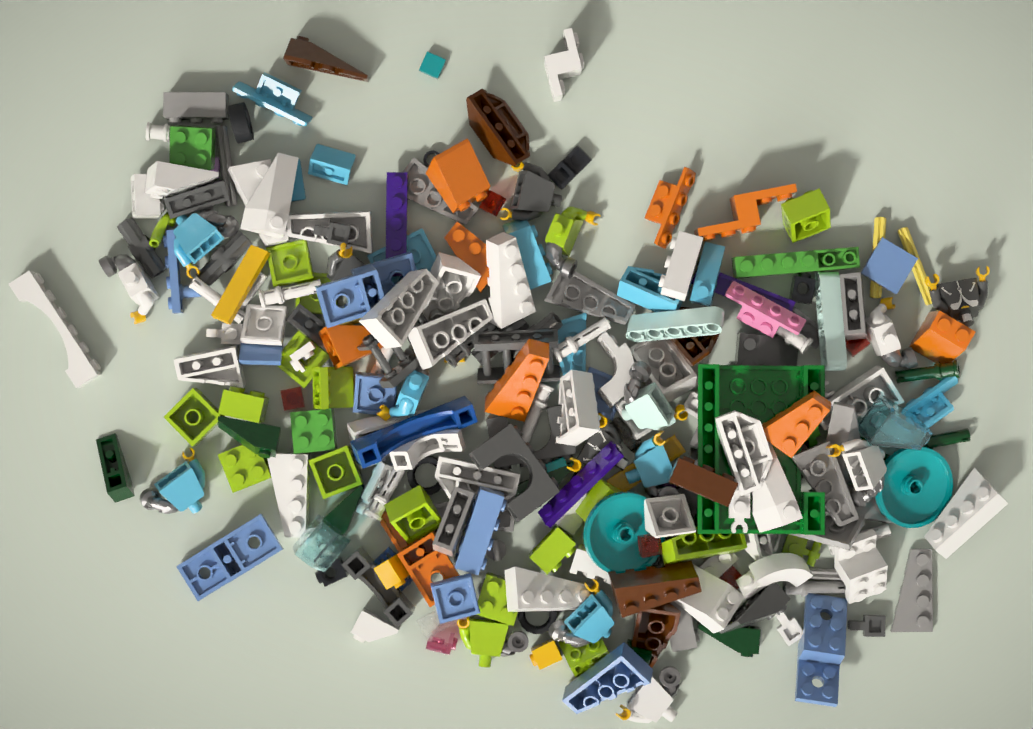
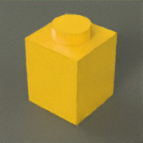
[374,554,409,590]
[529,639,562,670]

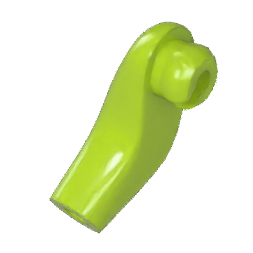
[149,213,177,248]

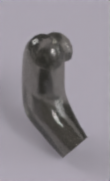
[611,417,642,453]

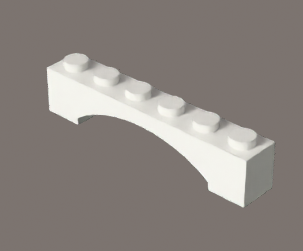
[9,270,101,388]

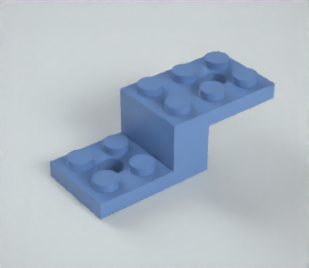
[315,252,416,328]
[176,514,284,601]
[795,593,848,707]

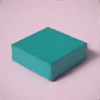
[419,51,446,79]
[545,458,567,472]

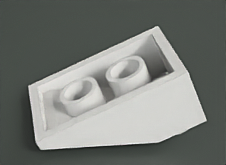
[145,161,219,199]
[629,339,697,402]
[675,565,745,633]

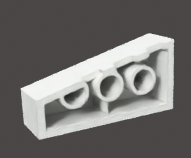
[486,232,536,329]
[408,299,493,370]
[504,567,592,612]

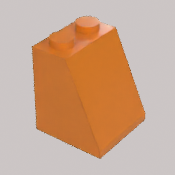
[426,138,491,213]
[909,310,976,364]
[318,325,384,370]

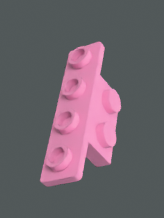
[725,281,806,338]

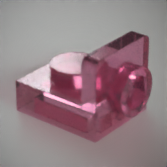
[426,632,458,655]

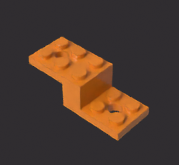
[694,183,797,242]
[380,511,460,607]

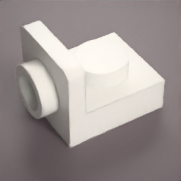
[290,341,316,373]

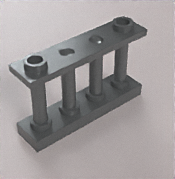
[357,313,428,388]
[474,329,560,384]

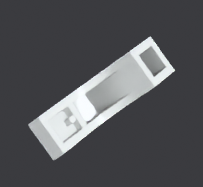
[597,331,634,408]
[389,429,466,470]
[736,553,813,599]

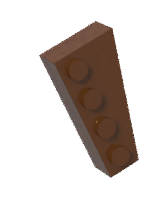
[608,561,702,618]

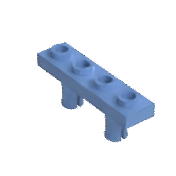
[163,230,202,314]

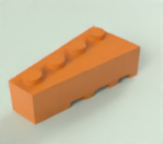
[485,339,549,422]

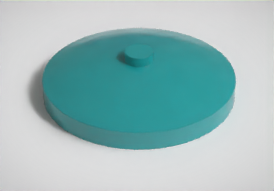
[875,445,953,528]
[583,492,665,574]

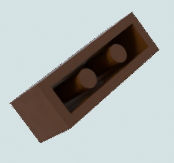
[668,456,738,507]

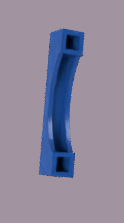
[350,396,478,468]

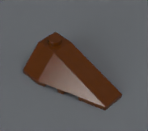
[283,36,369,82]
[631,603,681,668]

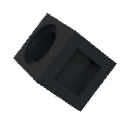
[789,273,816,305]
[315,556,349,587]

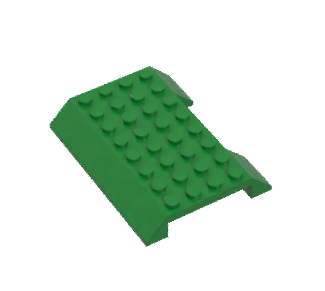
[697,364,825,535]

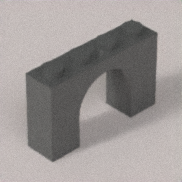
[486,405,576,470]
[468,424,560,522]
[341,547,415,628]

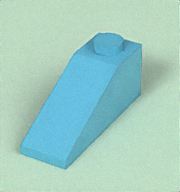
[690,242,725,307]

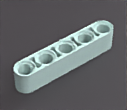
[814,272,847,371]
[626,306,725,342]

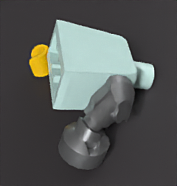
[622,361,688,431]

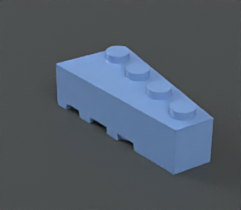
[454,486,507,575]
[562,642,653,714]

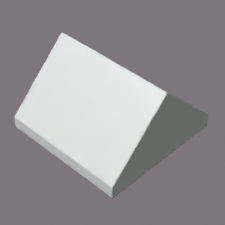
[644,494,696,538]

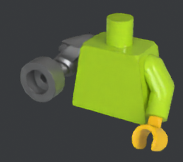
[545,206,601,279]
[457,616,529,668]

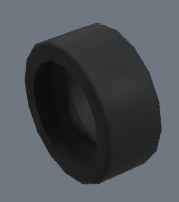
[228,102,254,143]
[407,456,442,495]
[518,611,557,634]

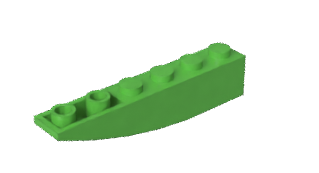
[731,247,860,279]

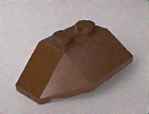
[466,89,530,166]
[669,307,720,366]

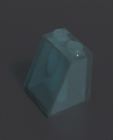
[859,394,933,450]
[292,514,351,572]

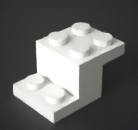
[544,28,585,102]
[834,529,888,604]

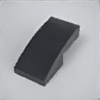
[548,145,592,190]

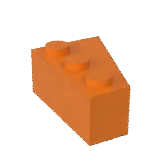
[444,222,489,293]
[762,390,831,458]

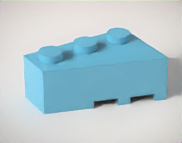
[502,220,553,290]
[617,266,693,312]

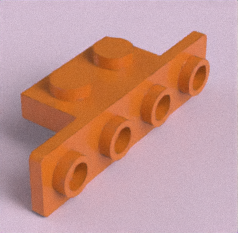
[645,167,696,249]

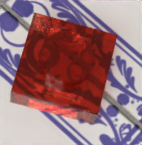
[479,190,506,217]
[845,338,870,357]
[280,387,305,411]
[637,534,662,558]
[719,565,742,590]

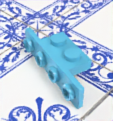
[232,72,313,126]
[887,376,958,433]

